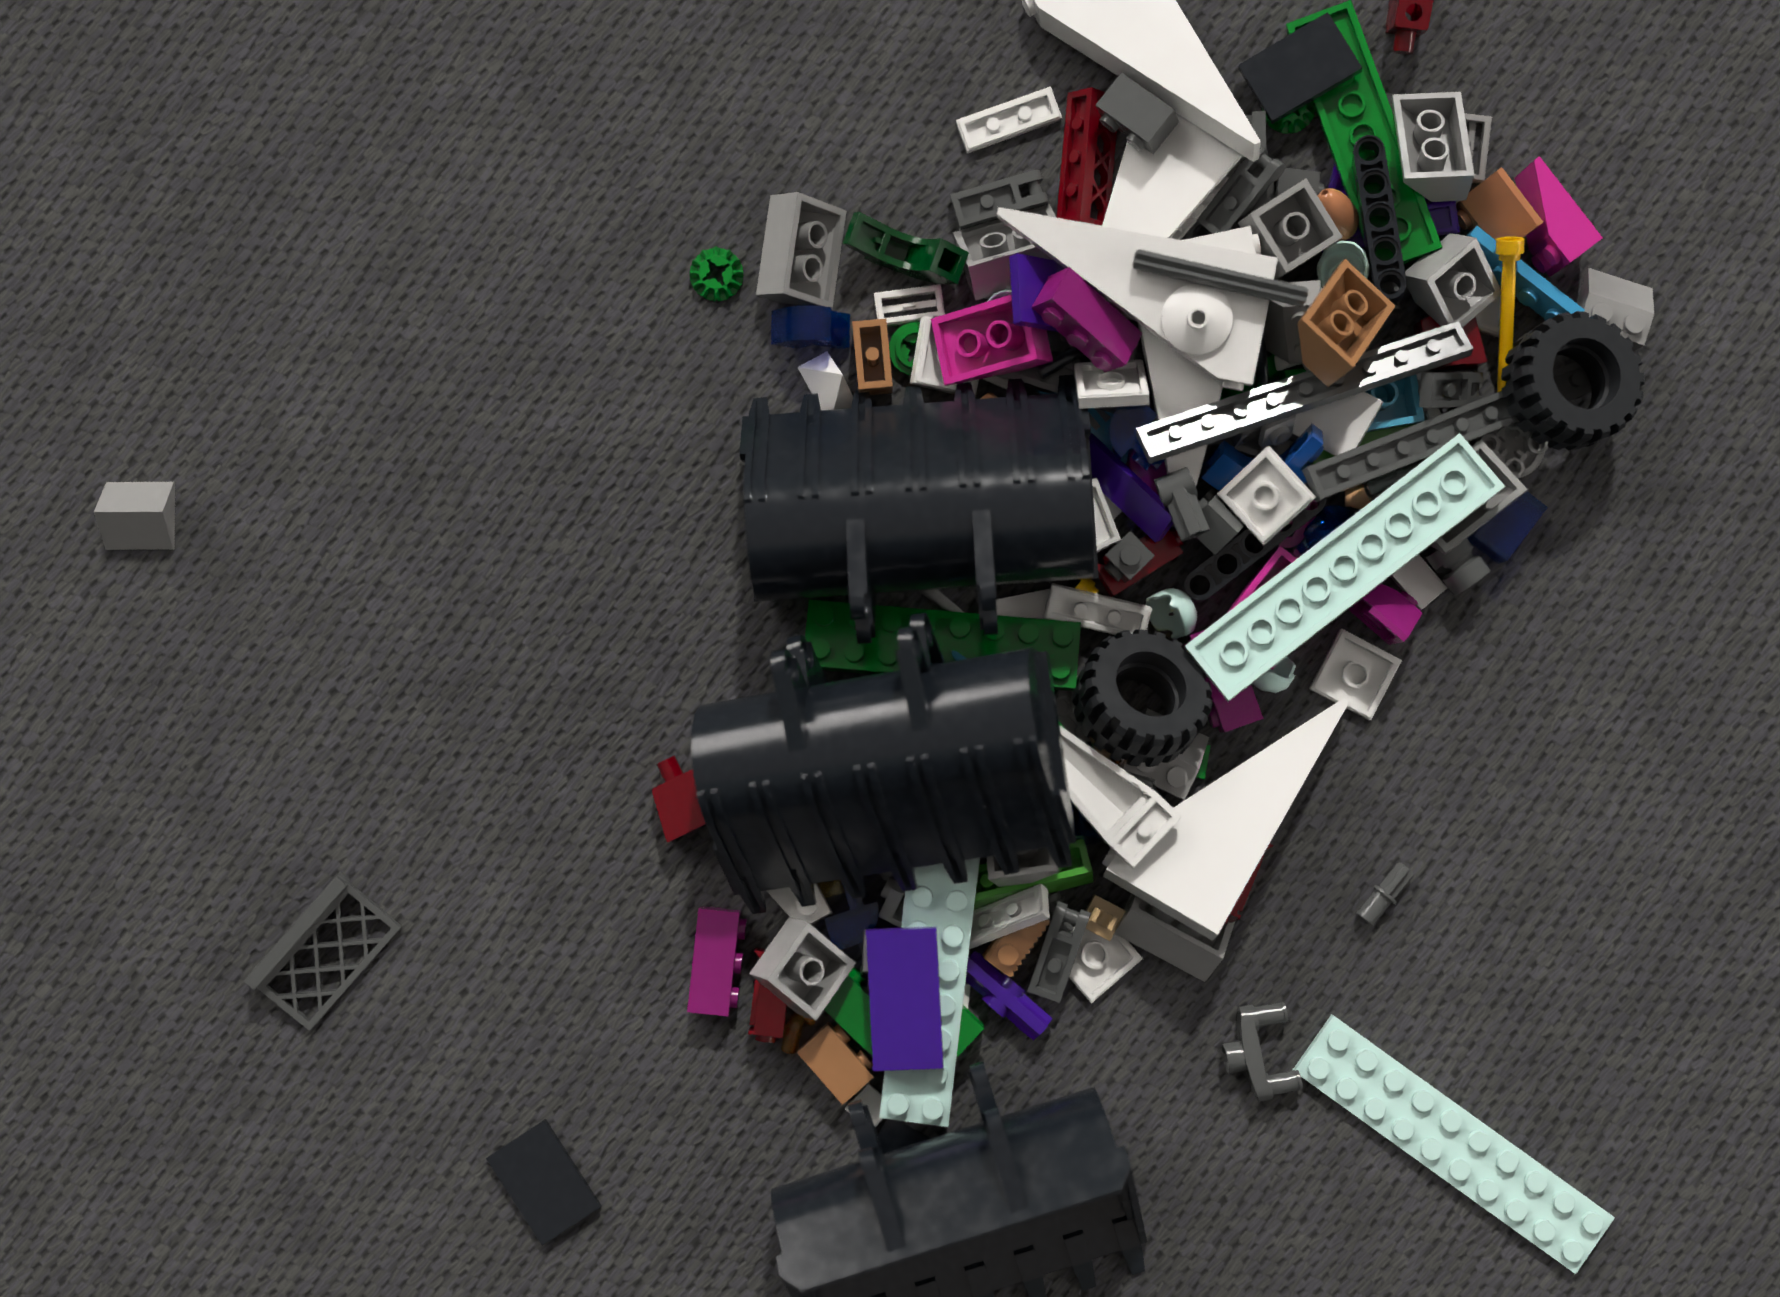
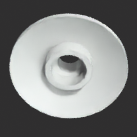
[1161,283,1233,355]

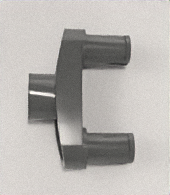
[1221,1002,1303,1102]

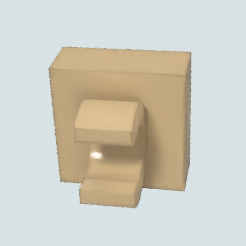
[1085,894,1126,941]

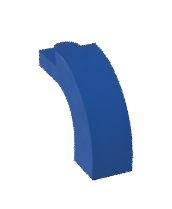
[1201,423,1324,491]

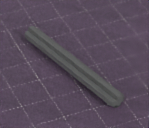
[1132,249,1308,307]

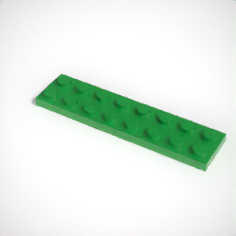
[1286,0,1442,264]
[805,600,1081,692]

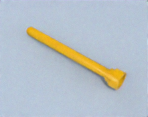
[1495,236,1525,392]

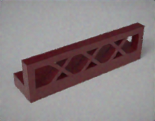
[1056,87,1117,226]

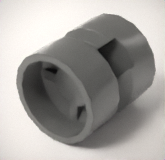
[1426,538,1491,596]

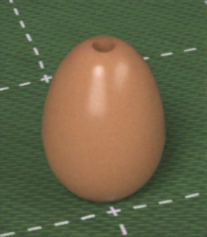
[1317,188,1359,241]

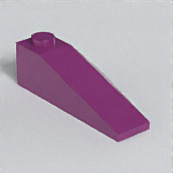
[1289,548,1422,645]

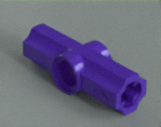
[966,949,1053,1041]

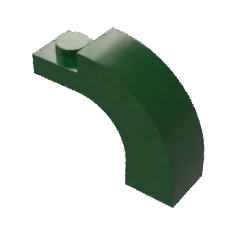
[842,212,969,285]

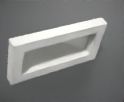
[798,351,853,411]

